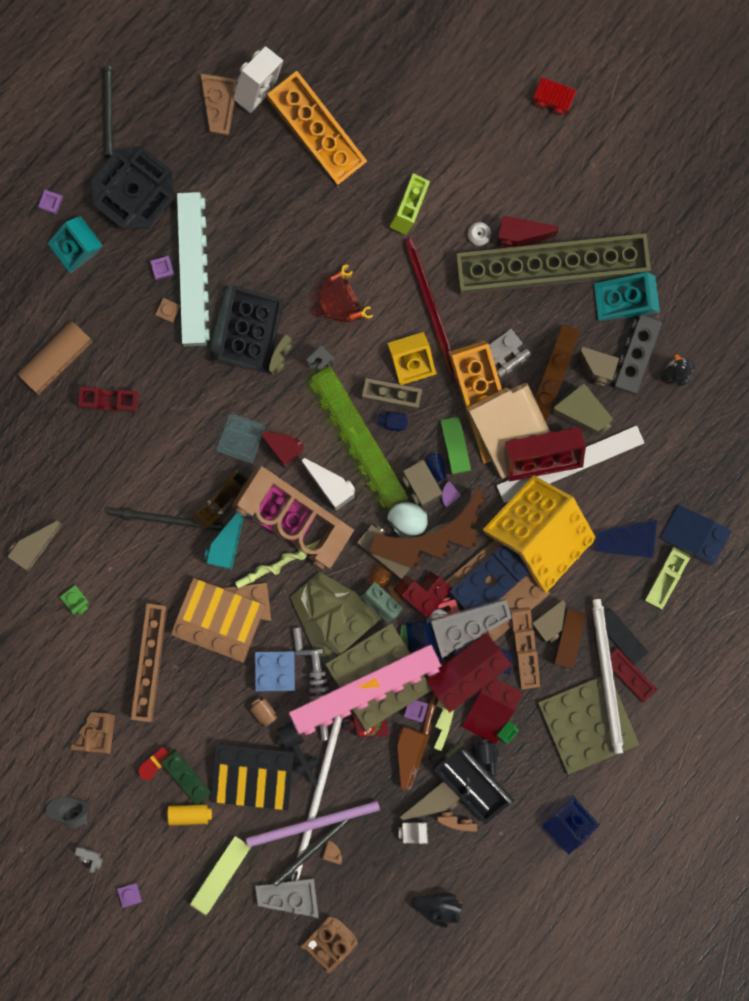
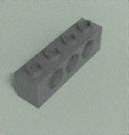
[612,315,663,396]

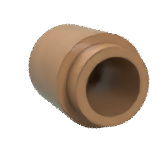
[250,698,277,727]

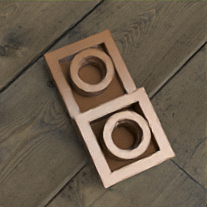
[437,812,477,832]

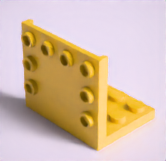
[483,475,596,593]

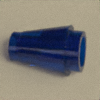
[424,452,447,482]

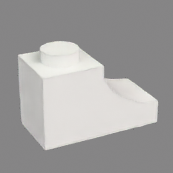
[399,822,427,843]

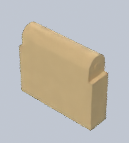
[466,383,550,479]

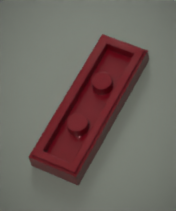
[610,648,657,703]

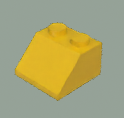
[387,332,436,385]

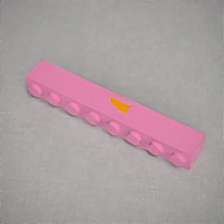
[290,645,441,736]

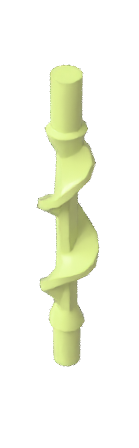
[235,540,320,589]

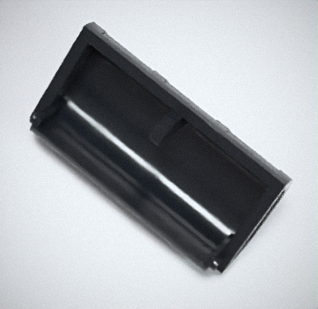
[433,743,515,825]

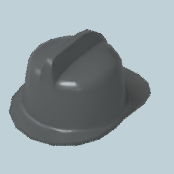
[46,797,89,829]

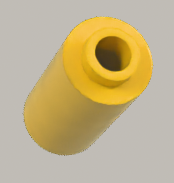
[168,805,212,826]

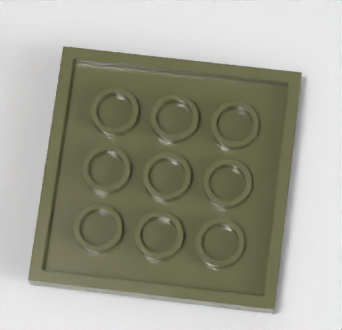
[326,623,432,731]
[538,676,639,775]

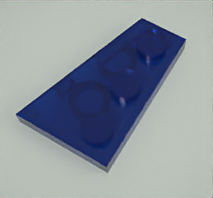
[595,520,657,558]

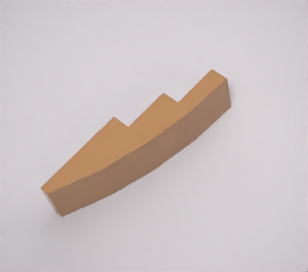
[511,607,540,690]

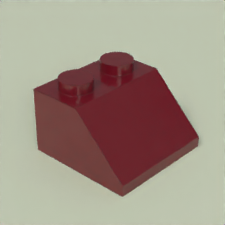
[261,432,304,468]

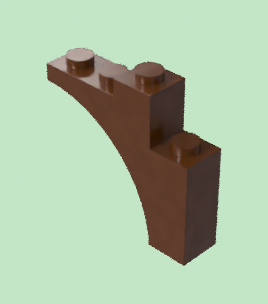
[535,324,580,421]

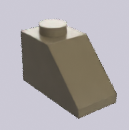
[532,600,566,643]

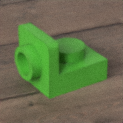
[60,585,90,616]

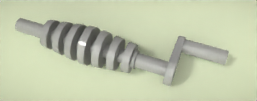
[293,627,329,741]

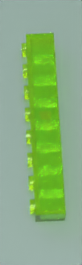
[310,366,409,511]

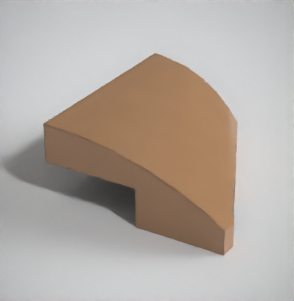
[70,712,115,754]

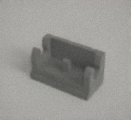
[306,345,336,375]

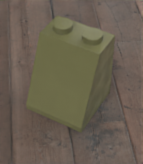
[551,384,613,436]

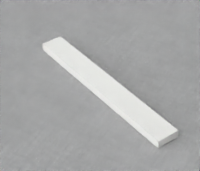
[497,426,644,503]

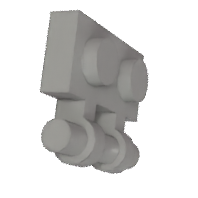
[489,329,531,377]

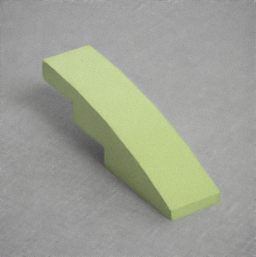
[434,700,454,751]
[190,836,251,916]

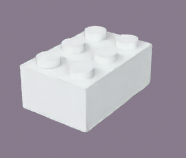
[233,46,283,113]

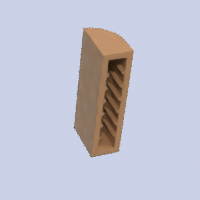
[17,321,92,395]

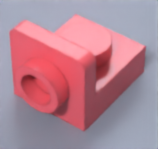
[437,597,460,615]

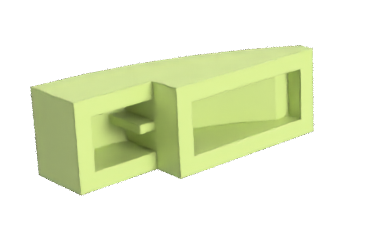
[645,546,690,609]

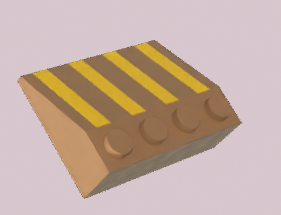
[171,578,266,662]

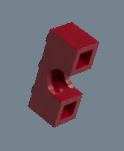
[78,387,140,413]

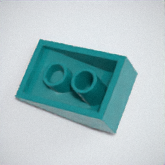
[594,272,660,321]
[204,513,244,571]

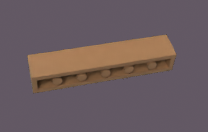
[131,604,168,722]

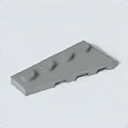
[431,598,512,658]

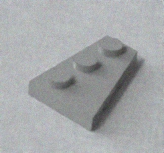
[256,878,319,918]

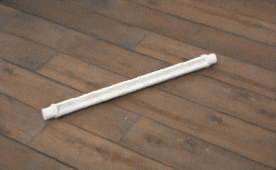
[592,599,623,754]

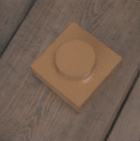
[156,298,181,324]

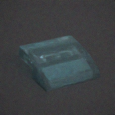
[217,413,266,464]

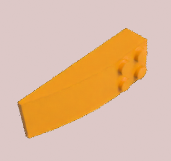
[265,71,367,185]
[449,340,502,463]

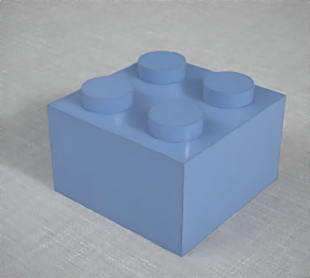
[255,652,295,692]

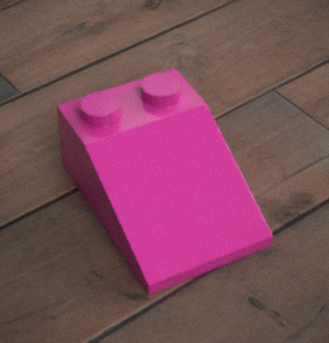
[246,486,315,543]

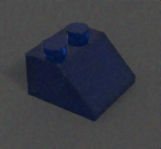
[542,796,600,855]

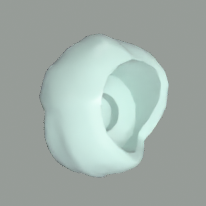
[387,502,428,538]

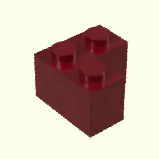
[393,571,453,618]

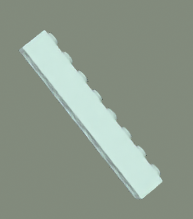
[177,192,210,347]

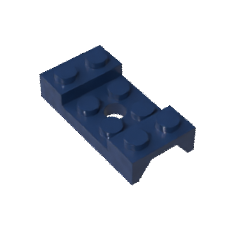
[450,545,530,610]

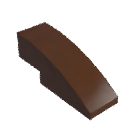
[554,609,586,669]

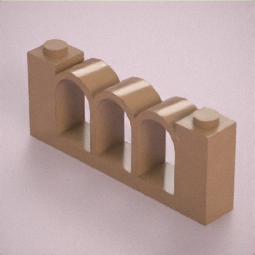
[232,466,354,570]

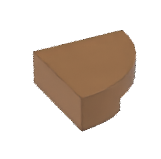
[323,841,342,865]

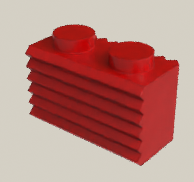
[532,77,577,116]

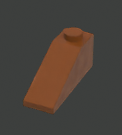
[397,727,430,790]

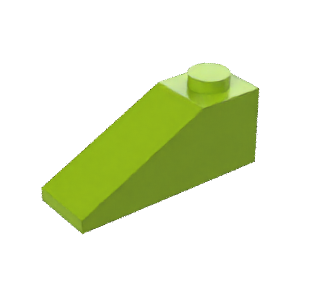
[389,173,430,235]

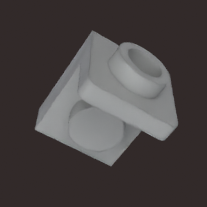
[75,846,103,873]

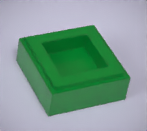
[497,721,519,744]

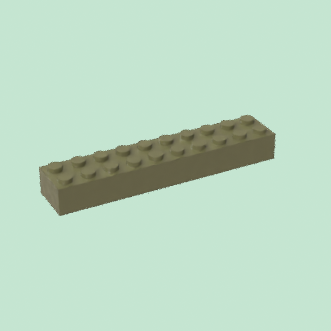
[456,233,651,295]

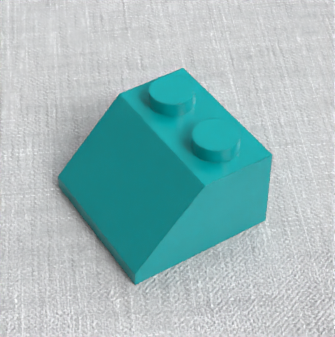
[47,216,103,273]

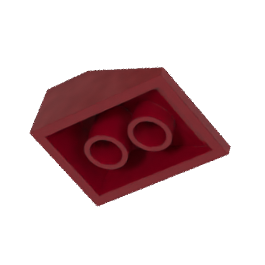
[497,215,559,249]
[462,678,524,744]

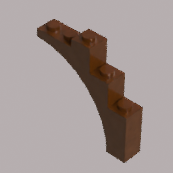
[369,489,485,569]

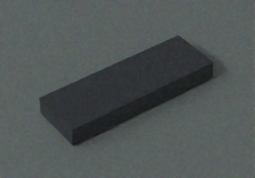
[604,608,648,665]

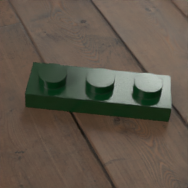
[160,749,212,805]

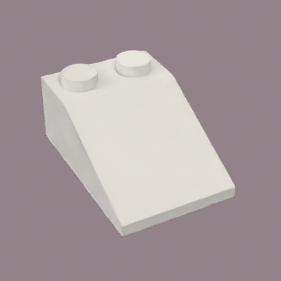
[302,458,355,511]

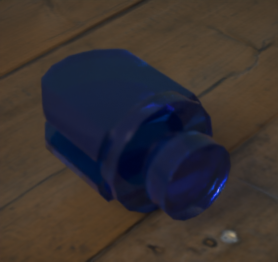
[378,412,408,431]

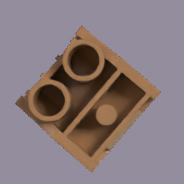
[301,916,358,974]

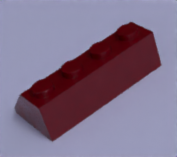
[504,427,586,482]
[426,632,511,713]

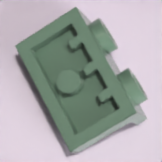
[360,582,403,623]

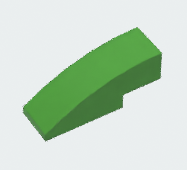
[440,417,471,475]

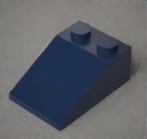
[660,505,732,566]

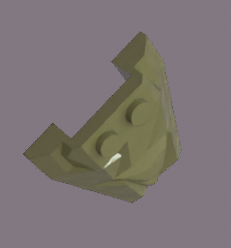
[290,572,382,667]

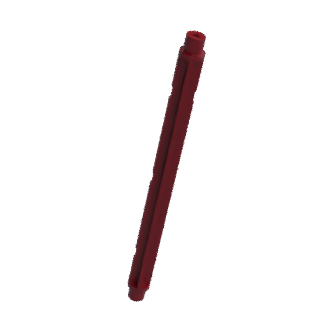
[404,238,457,383]

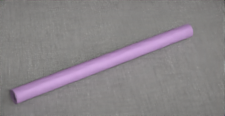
[246,801,380,847]

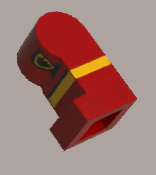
[139,747,169,780]

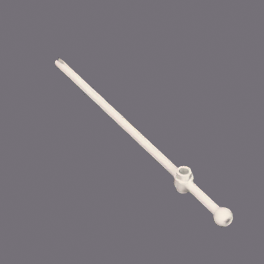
[291,716,343,881]

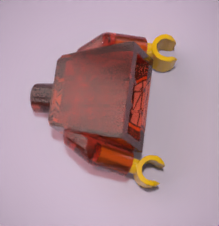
[313,265,373,323]

